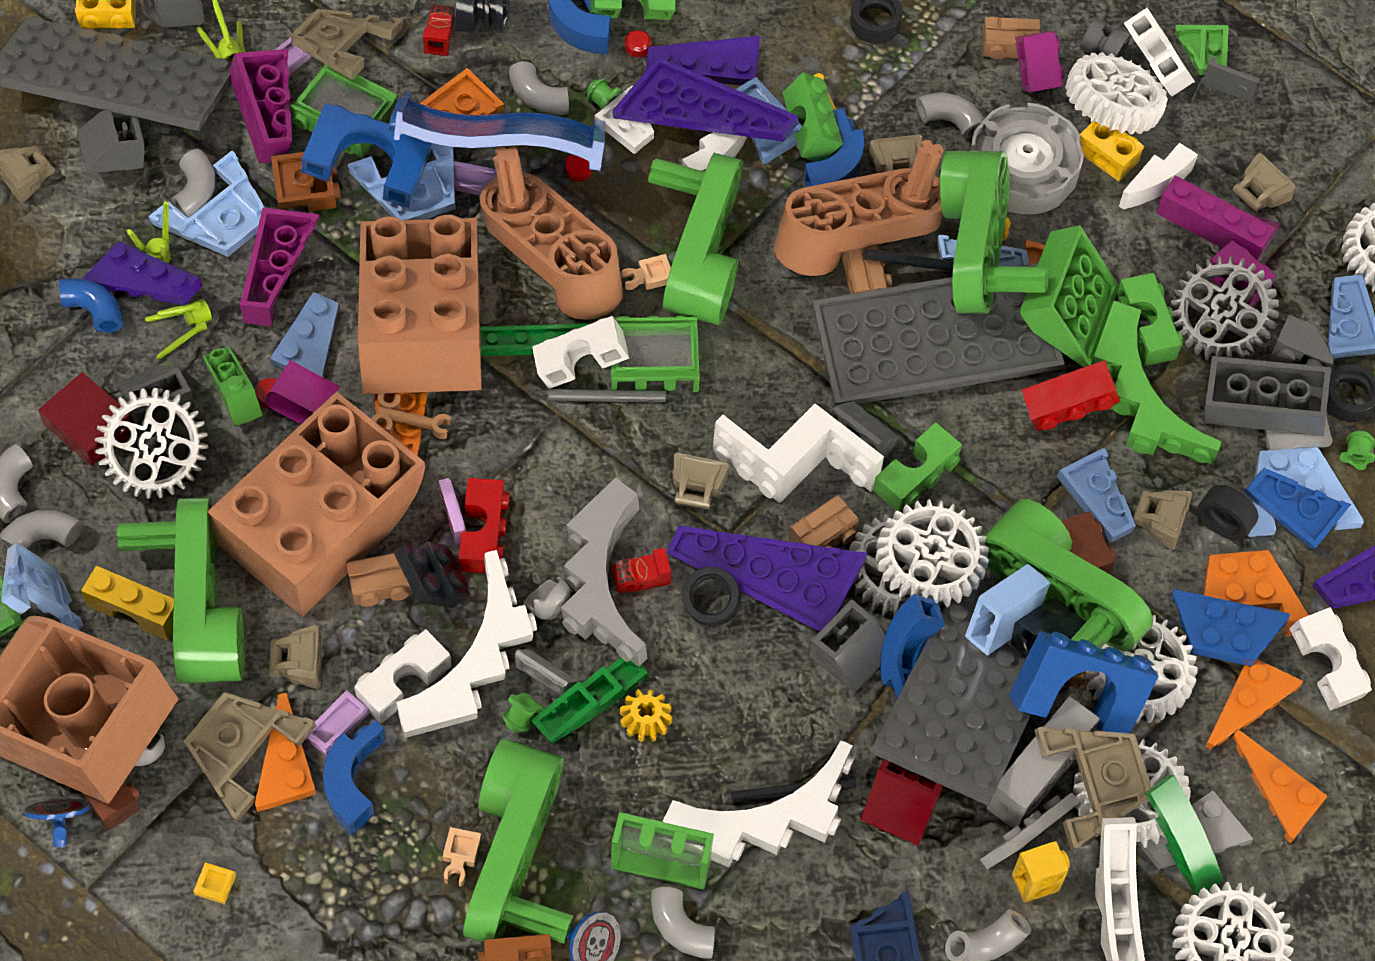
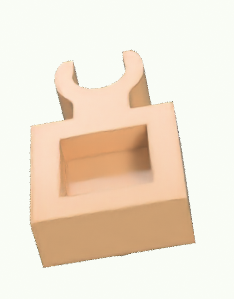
[621,254,671,290]
[443,827,482,887]

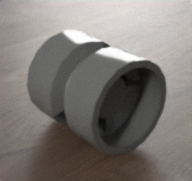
[1080,18,1131,58]

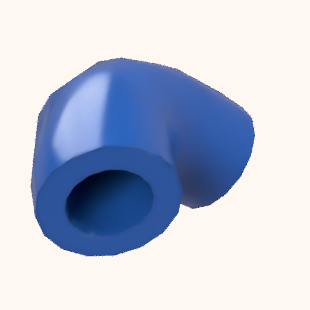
[59,278,123,333]

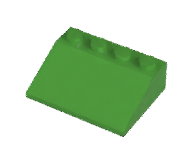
[1020,225,1119,367]

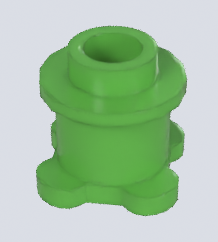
[587,78,622,111]
[1340,431,1375,470]
[502,692,544,733]

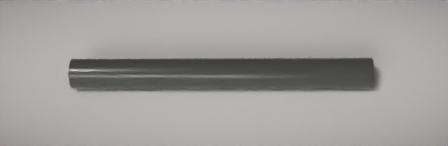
[548,389,666,402]

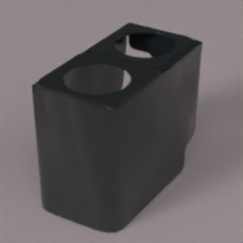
[1011,598,1087,656]

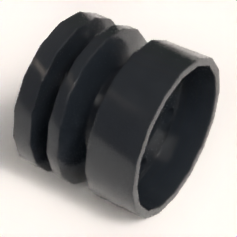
[456,0,510,33]

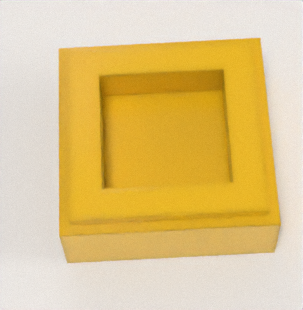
[193,862,236,904]

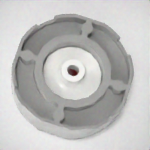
[970,103,1084,215]

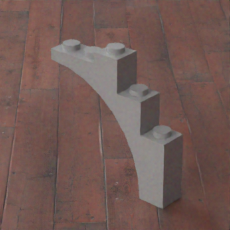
[561,477,647,666]

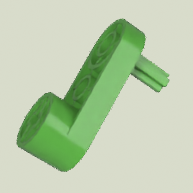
[940,151,1049,314]
[648,152,743,325]
[117,497,245,684]
[984,499,1153,675]
[463,738,574,944]

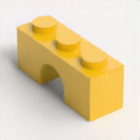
[81,566,174,641]

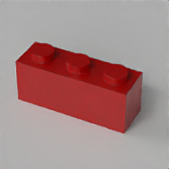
[1022,360,1120,431]

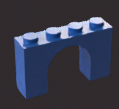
[301,103,432,208]
[1009,631,1159,733]

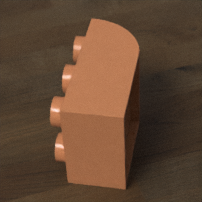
[358,215,482,394]
[207,392,425,617]
[0,616,178,804]

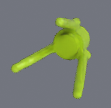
[196,0,246,62]
[127,201,171,264]
[145,298,212,360]

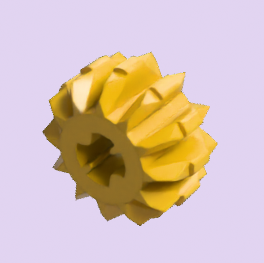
[620,688,672,743]

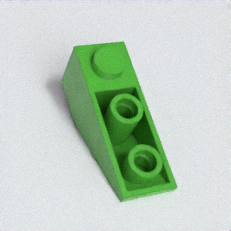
[202,346,263,427]

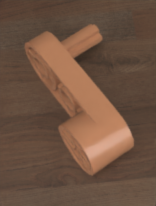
[774,140,944,276]
[480,146,623,320]

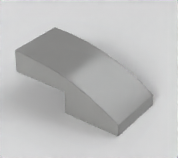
[1264,417,1333,450]

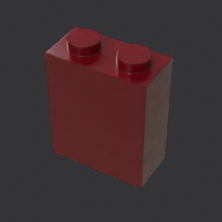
[38,372,134,466]
[860,759,943,846]

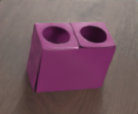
[265,360,340,424]

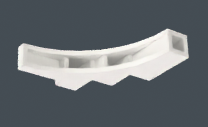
[396,550,537,738]
[660,741,855,867]
[1095,817,1145,961]

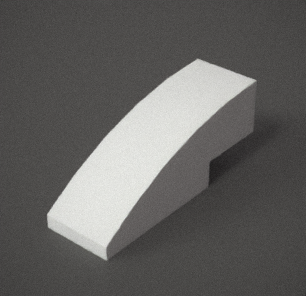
[682,132,747,172]
[1119,143,1198,209]

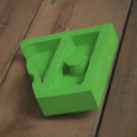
[1175,25,1229,75]

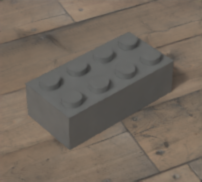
[1205,356,1331,436]

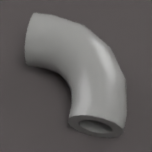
[509,62,569,115]
[916,92,985,139]
[172,149,215,218]
[0,444,33,523]
[0,510,83,549]
[651,887,715,959]
[945,909,1031,961]

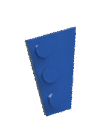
[1243,468,1351,550]

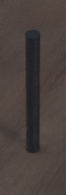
[863,248,954,272]
[731,776,856,804]

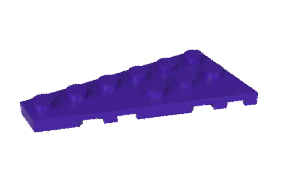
[612,57,799,142]
[666,526,869,631]

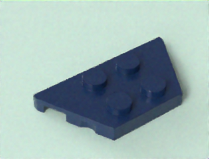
[849,891,921,961]

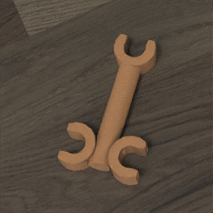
[371,393,451,439]

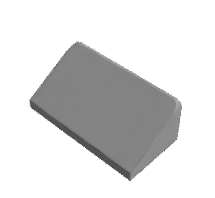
[515,649,577,696]

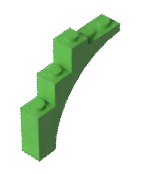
[1091,301,1222,465]

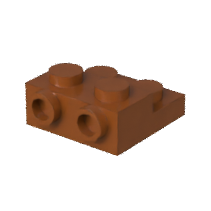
[271,152,341,212]
[478,934,552,961]

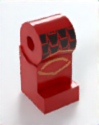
[423,4,455,57]
[611,547,671,593]

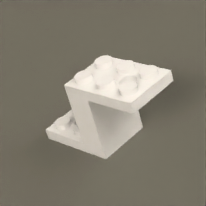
[713,404,884,503]

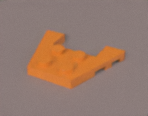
[1203,550,1309,636]

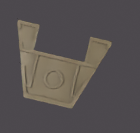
[291,9,403,79]
[184,692,317,822]
[1034,727,1152,850]

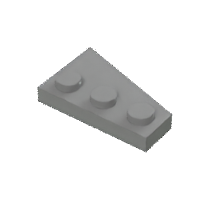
[1139,791,1253,869]
[980,793,1079,870]

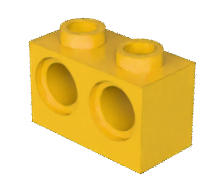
[75,0,137,29]
[1079,121,1144,182]
[1012,841,1070,903]

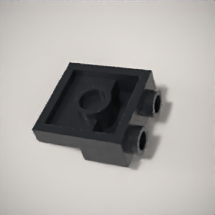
[393,541,471,608]

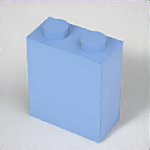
[965,564,1051,656]

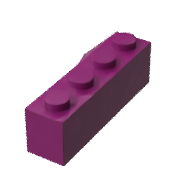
[229,49,292,164]
[1156,175,1282,261]
[240,208,320,326]

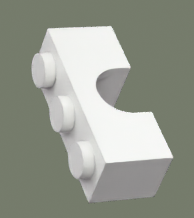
[1124,8,1195,97]
[532,316,629,389]
[1289,607,1372,711]
[354,629,452,724]

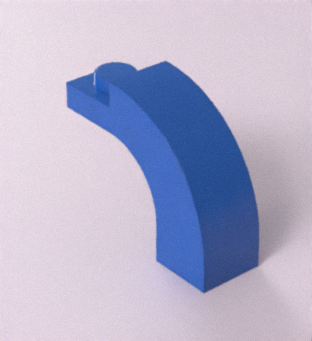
[548,0,611,54]
[803,108,864,187]
[881,594,945,698]
[323,720,386,836]

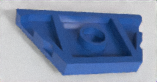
[1171,589,1290,666]

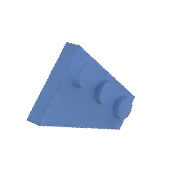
[736,77,802,165]
[1328,274,1375,359]
[270,292,340,378]
[1057,447,1136,543]

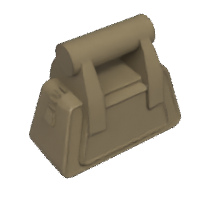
[868,135,922,173]
[0,145,55,203]
[1232,153,1296,212]
[672,453,729,510]
[1133,490,1193,550]
[269,625,323,689]

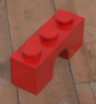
[459,478,510,574]

